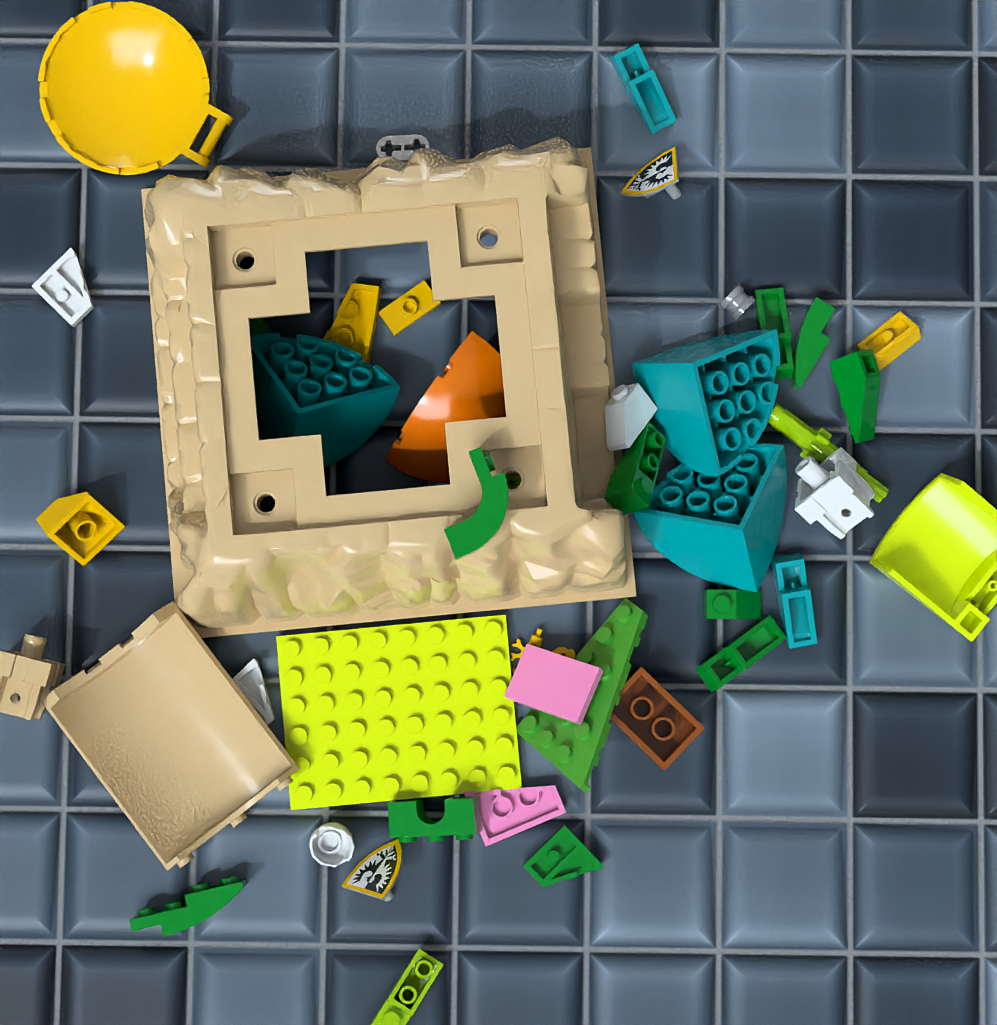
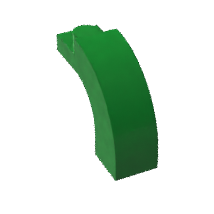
[444,447,508,560]

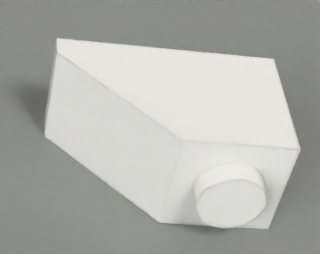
[605,383,658,451]

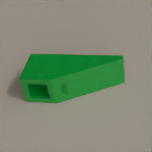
[829,349,881,444]
[604,421,666,515]

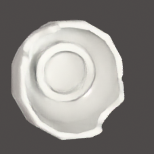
[309,822,355,867]

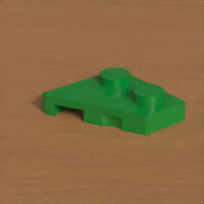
[523,825,603,887]

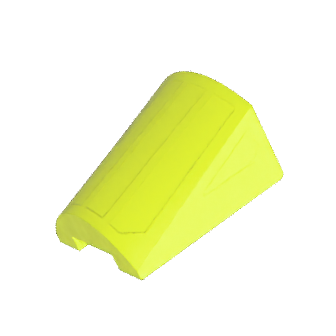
[869,473,997,642]

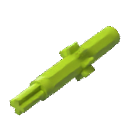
[768,403,889,503]

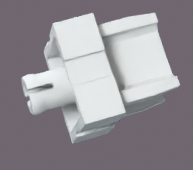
[795,447,875,539]

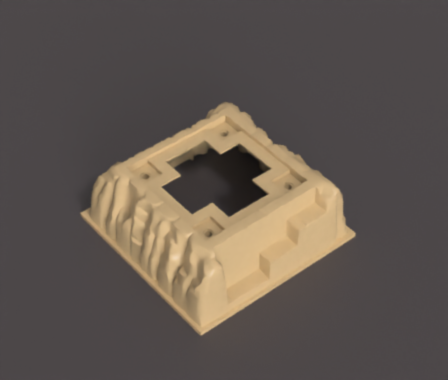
[141,137,636,638]

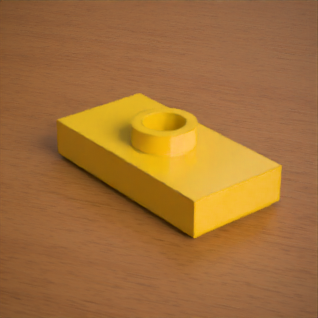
[378,280,441,337]

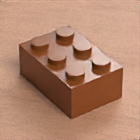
[610,667,705,771]

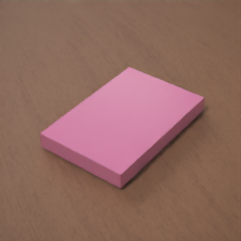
[504,644,603,725]

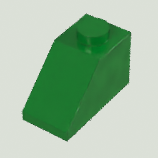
[703,590,761,620]

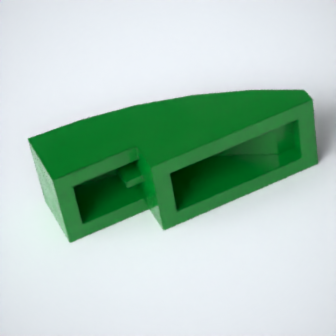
[754,288,794,380]
[791,297,836,391]
[695,615,787,692]

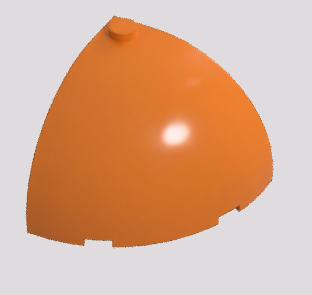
[385,331,506,482]

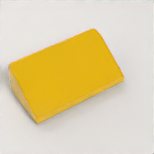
[856,311,921,371]

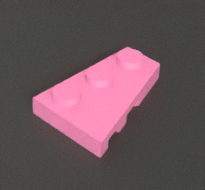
[463,785,566,846]

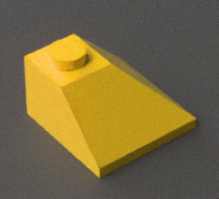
[36,492,125,566]

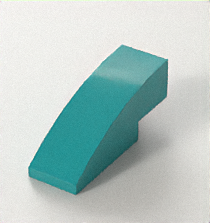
[609,43,677,134]
[771,553,818,649]

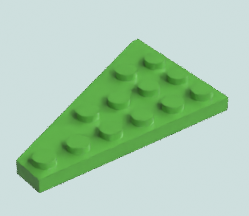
[516,598,648,793]

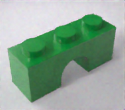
[388,796,482,843]

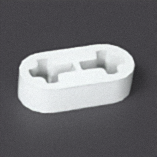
[376,134,430,162]

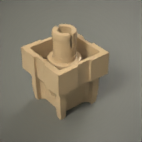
[0,634,65,720]

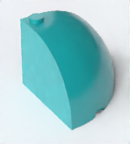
[632,329,780,476]
[250,333,400,468]
[634,444,787,592]

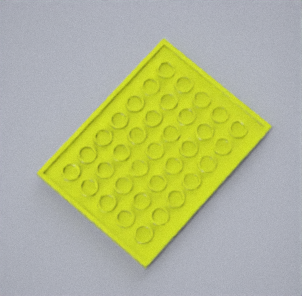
[276,615,522,810]

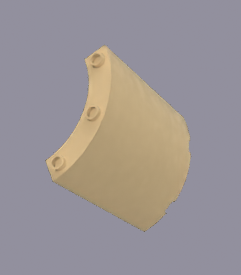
[42,601,300,871]

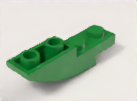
[129,875,247,937]

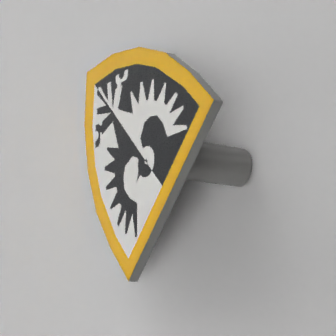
[621,147,682,200]
[341,839,403,902]

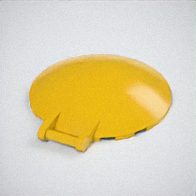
[38,1,233,175]

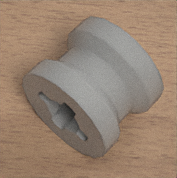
[720,284,756,321]

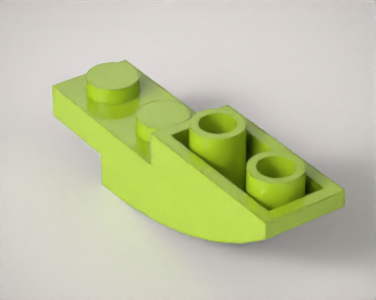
[370,949,444,1025]

